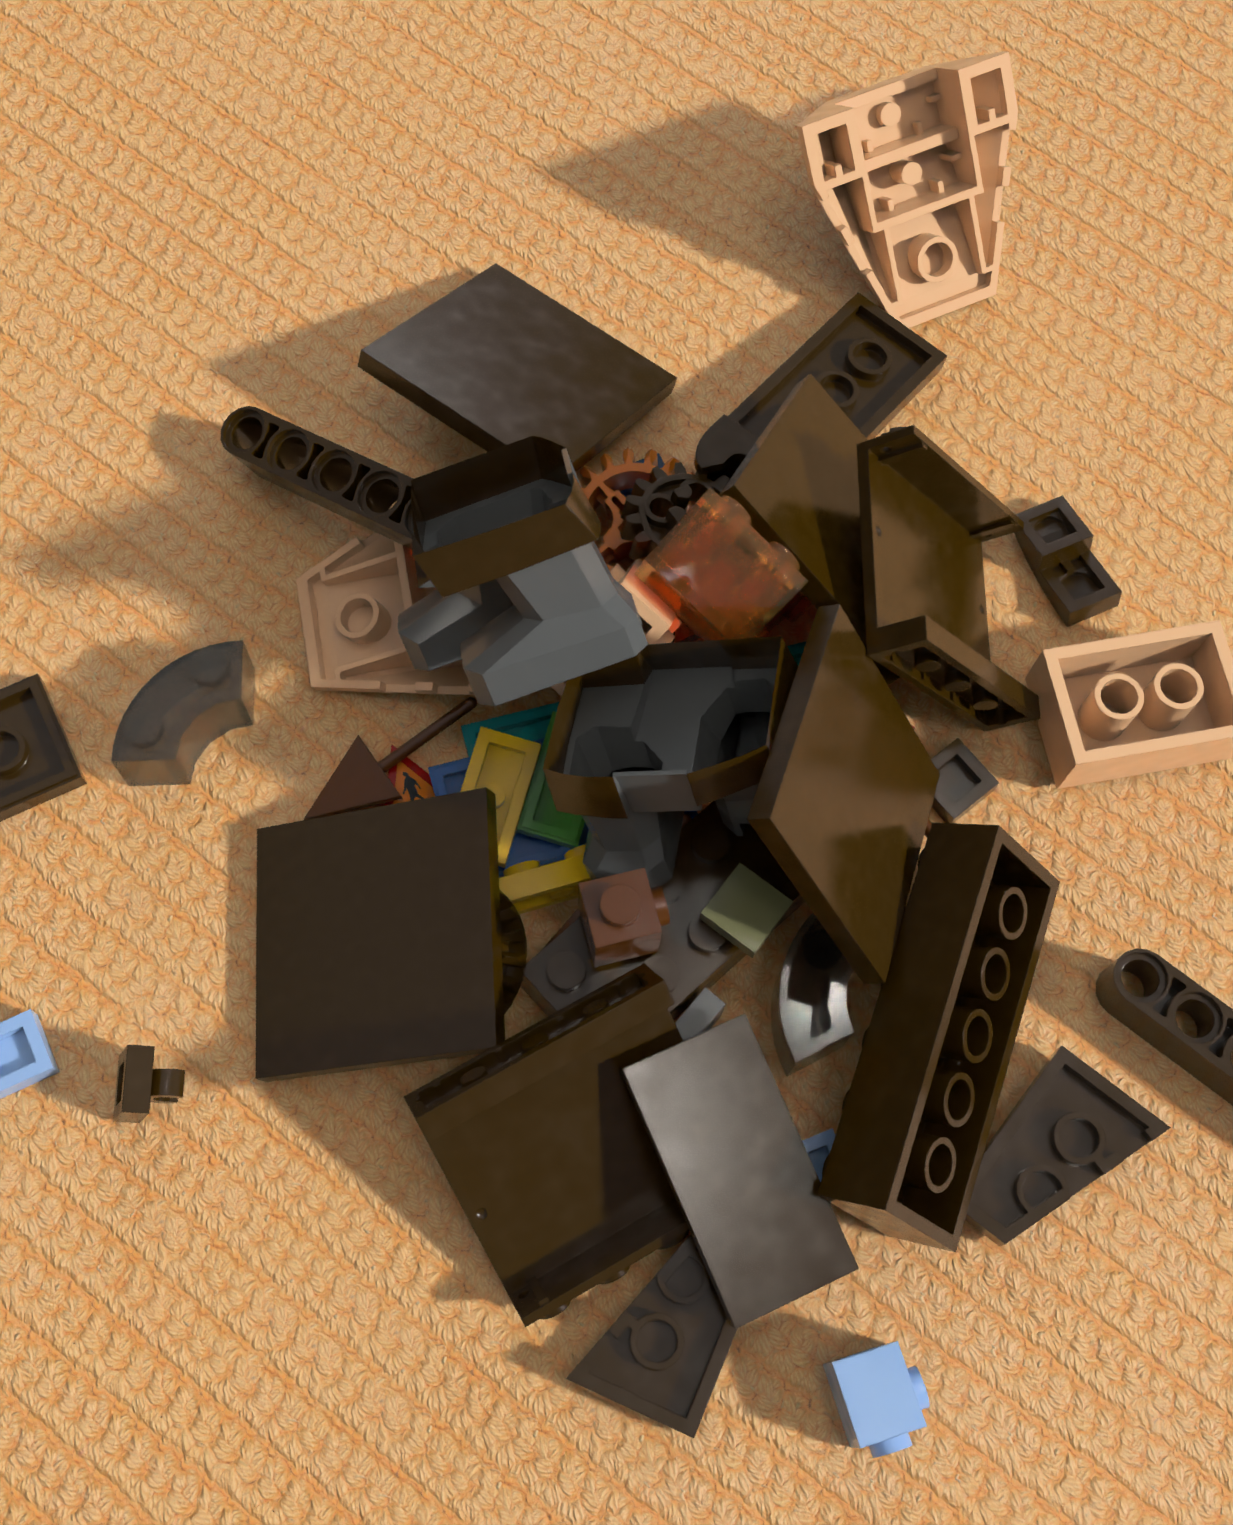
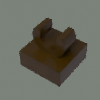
[113,1045,185,1123]

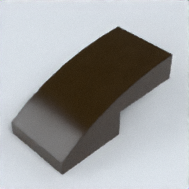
[1015,495,1122,627]

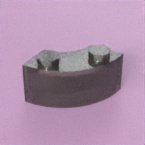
[111,640,255,786]
[771,913,855,1076]

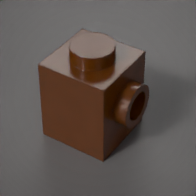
[578,867,670,967]

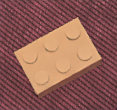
[1025,620,1233,789]

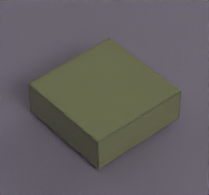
[699,863,794,958]

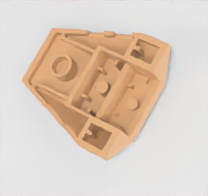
[797,51,1018,328]
[296,532,474,695]

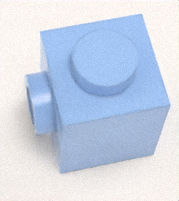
[823,1341,930,1458]

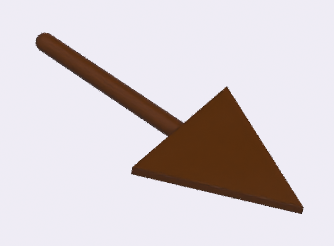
[304,697,477,820]

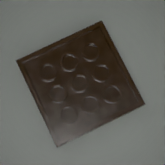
[358,263,677,472]
[718,373,900,685]
[747,604,940,984]
[255,787,505,1082]

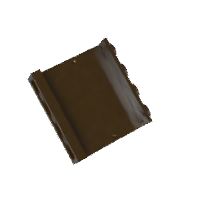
[856,425,1041,731]
[404,963,689,1327]

